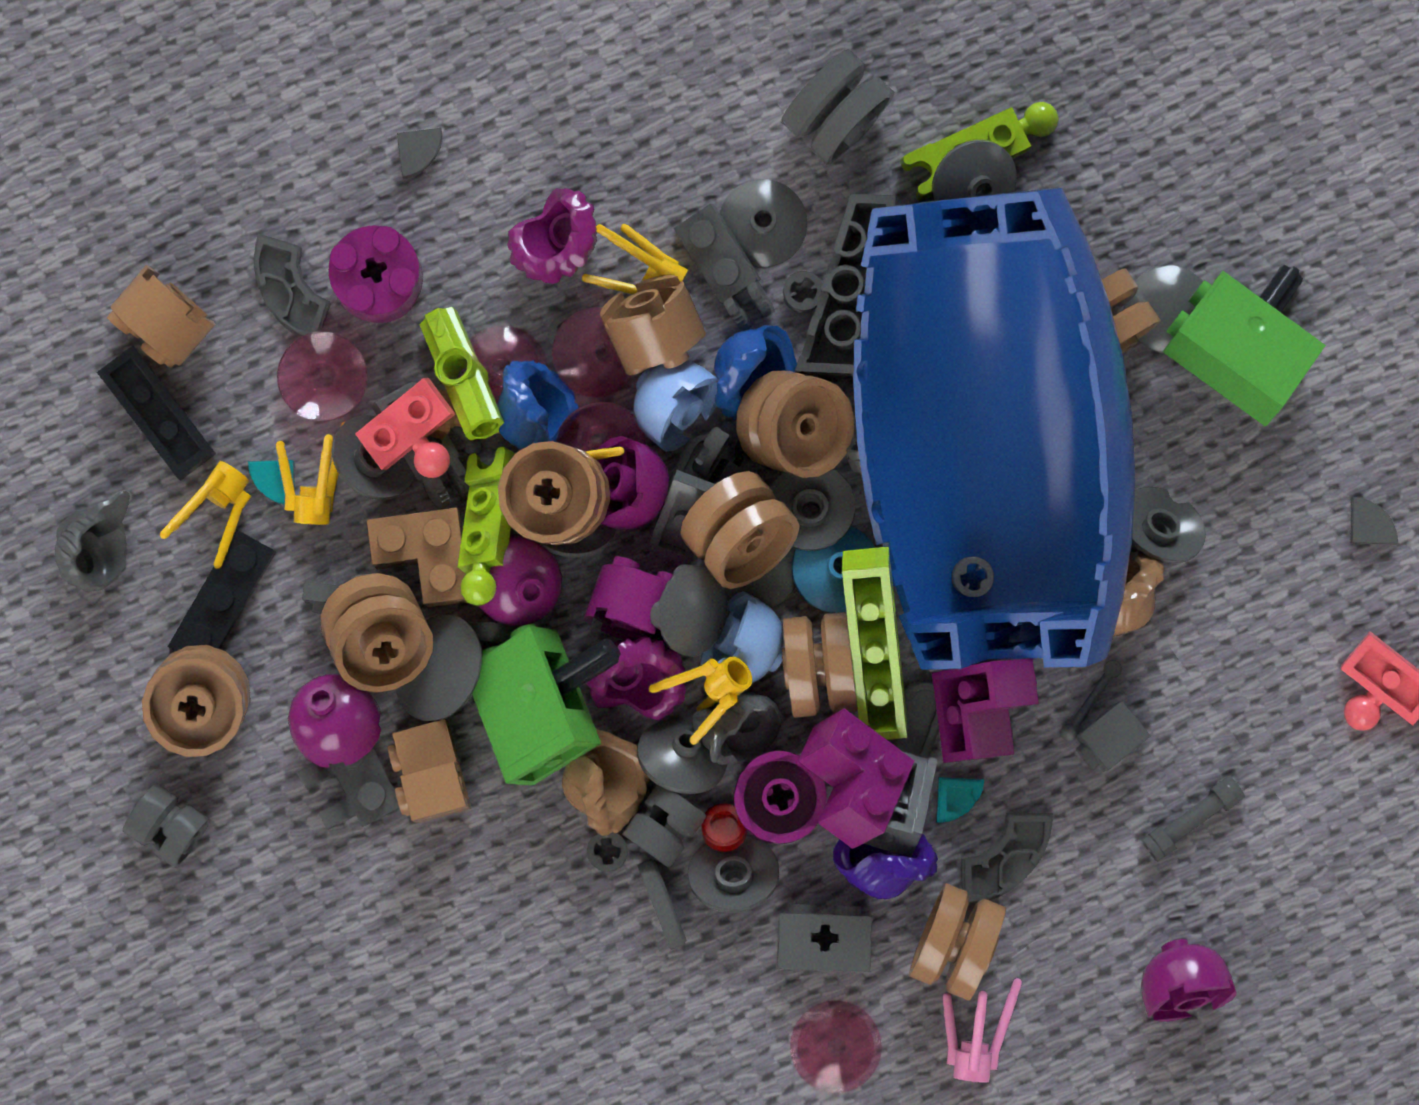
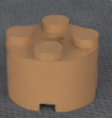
[107,265,216,368]
[600,275,706,375]

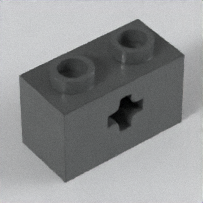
[777,904,872,972]

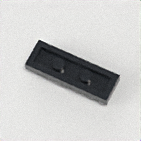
[97,345,216,481]
[167,529,276,651]

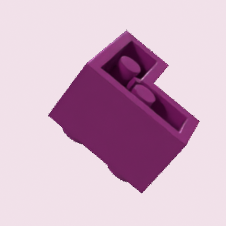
[932,658,1039,763]
[798,708,915,849]

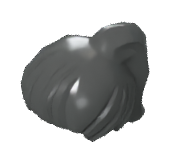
[54,491,130,593]
[691,693,782,765]

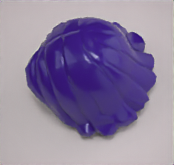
[833,834,938,900]

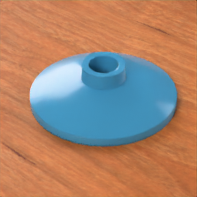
[792,526,875,613]

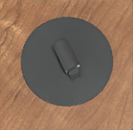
[396,614,482,722]

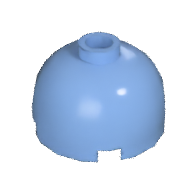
[634,360,719,452]
[700,591,783,683]

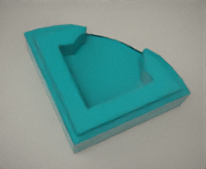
[248,460,295,505]
[936,777,984,823]

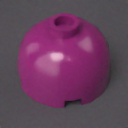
[598,436,669,530]
[477,534,563,626]
[287,674,381,768]
[1141,939,1237,1022]

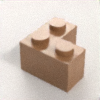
[367,508,468,608]
[387,719,472,823]

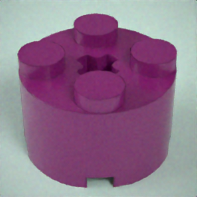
[328,225,423,323]
[584,556,673,650]
[734,751,827,844]

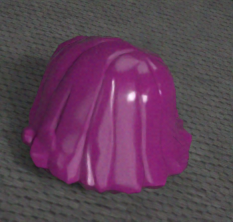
[507,188,597,284]
[587,636,686,720]

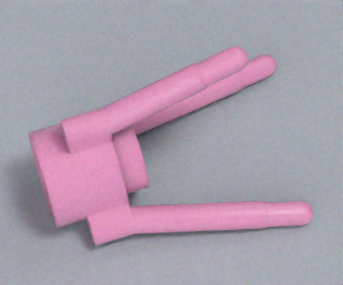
[943,978,1022,1082]

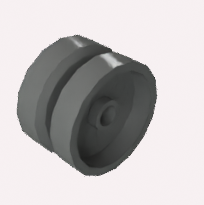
[781,49,895,165]

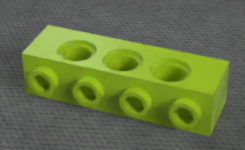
[842,547,907,740]

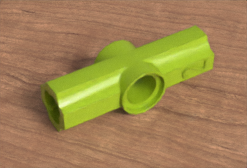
[419,307,504,440]

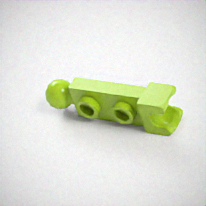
[900,102,1059,202]
[457,447,515,606]

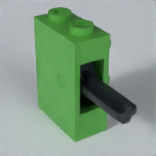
[1163,265,1326,427]
[472,624,621,786]

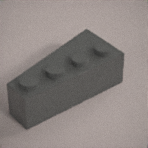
[795,194,899,382]

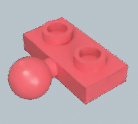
[355,378,455,478]
[1341,631,1419,731]

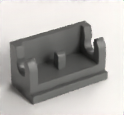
[864,752,938,857]

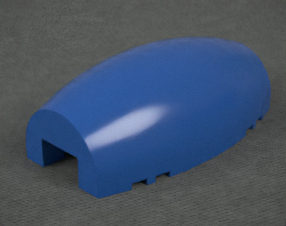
[853,188,1135,670]

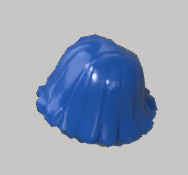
[714,325,797,421]
[497,360,580,450]

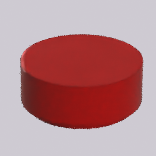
[701,803,747,852]

